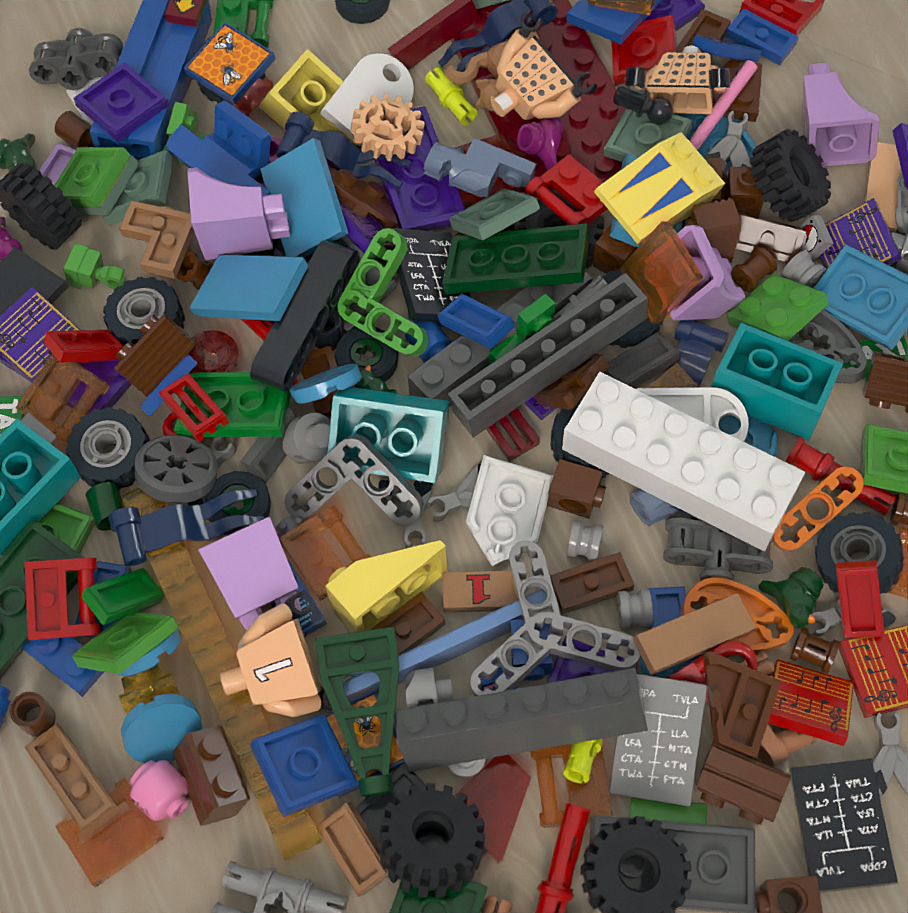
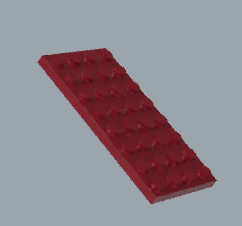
[451,0,626,195]

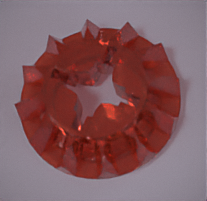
[234,77,273,117]
[186,330,239,373]

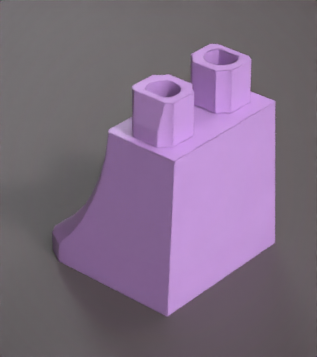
[802,63,879,167]
[188,167,290,260]
[646,225,746,321]
[198,516,302,630]

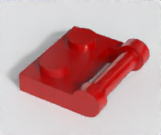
[525,154,608,226]
[25,558,101,640]

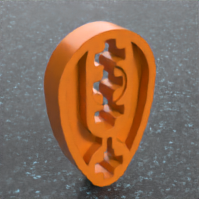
[680,577,794,656]

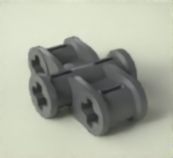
[29,28,123,91]
[663,518,774,581]

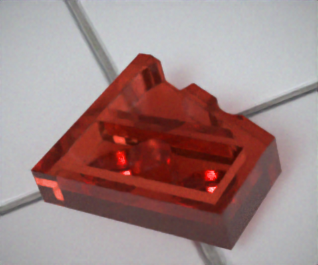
[454,755,531,864]

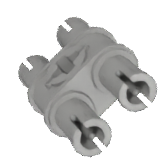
[211,861,348,913]

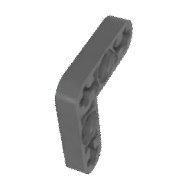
[284,434,423,525]

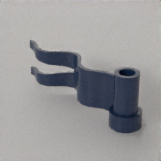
[438,0,558,72]
[276,112,411,189]
[658,319,729,388]
[108,489,264,566]

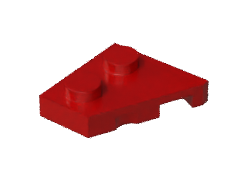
[739,0,825,36]

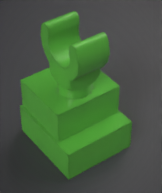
[63,243,126,289]

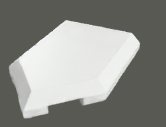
[465,455,554,567]

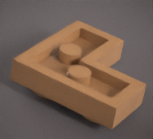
[119,201,194,279]

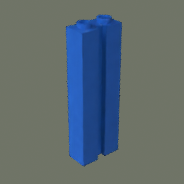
[90,0,212,160]

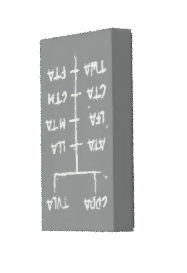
[609,673,707,807]

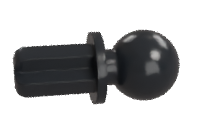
[613,86,673,125]

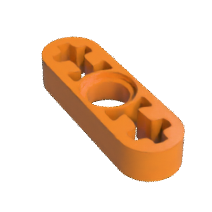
[773,467,864,552]

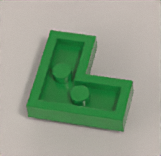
[489,294,555,365]

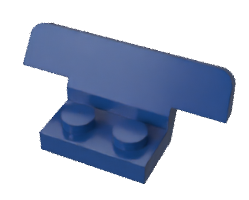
[166,100,271,196]

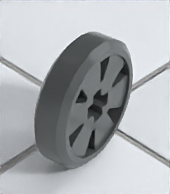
[134,435,218,503]

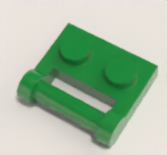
[213,0,274,49]

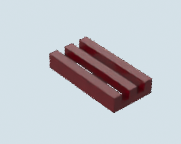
[486,408,540,462]

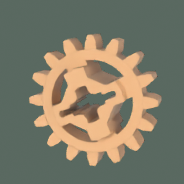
[351,93,425,161]

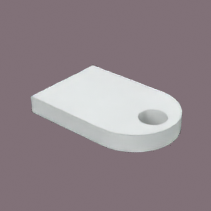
[319,53,414,151]
[637,388,749,442]

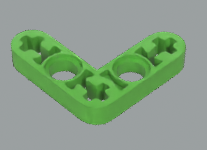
[338,228,429,357]

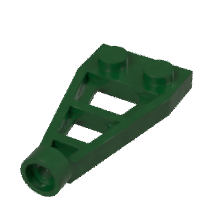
[315,627,400,797]

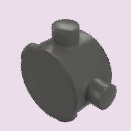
[276,515,303,541]

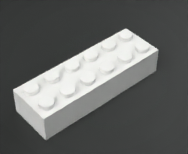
[562,372,805,552]

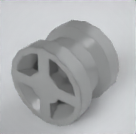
[781,250,826,288]
[567,520,603,561]
[617,589,653,629]

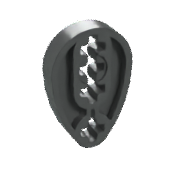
[789,310,867,384]

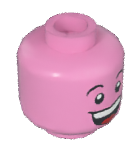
[130,760,189,821]

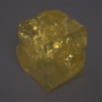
[119,663,180,715]

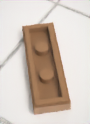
[633,593,756,675]
[24,723,121,837]

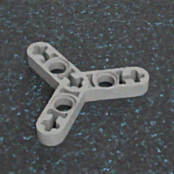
[470,541,640,696]

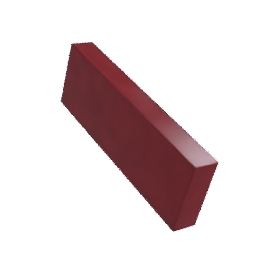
[388,0,480,70]

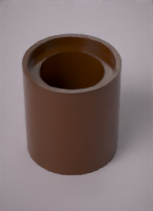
[54,111,94,149]
[9,691,56,737]

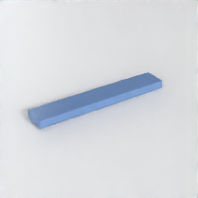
[343,589,547,702]

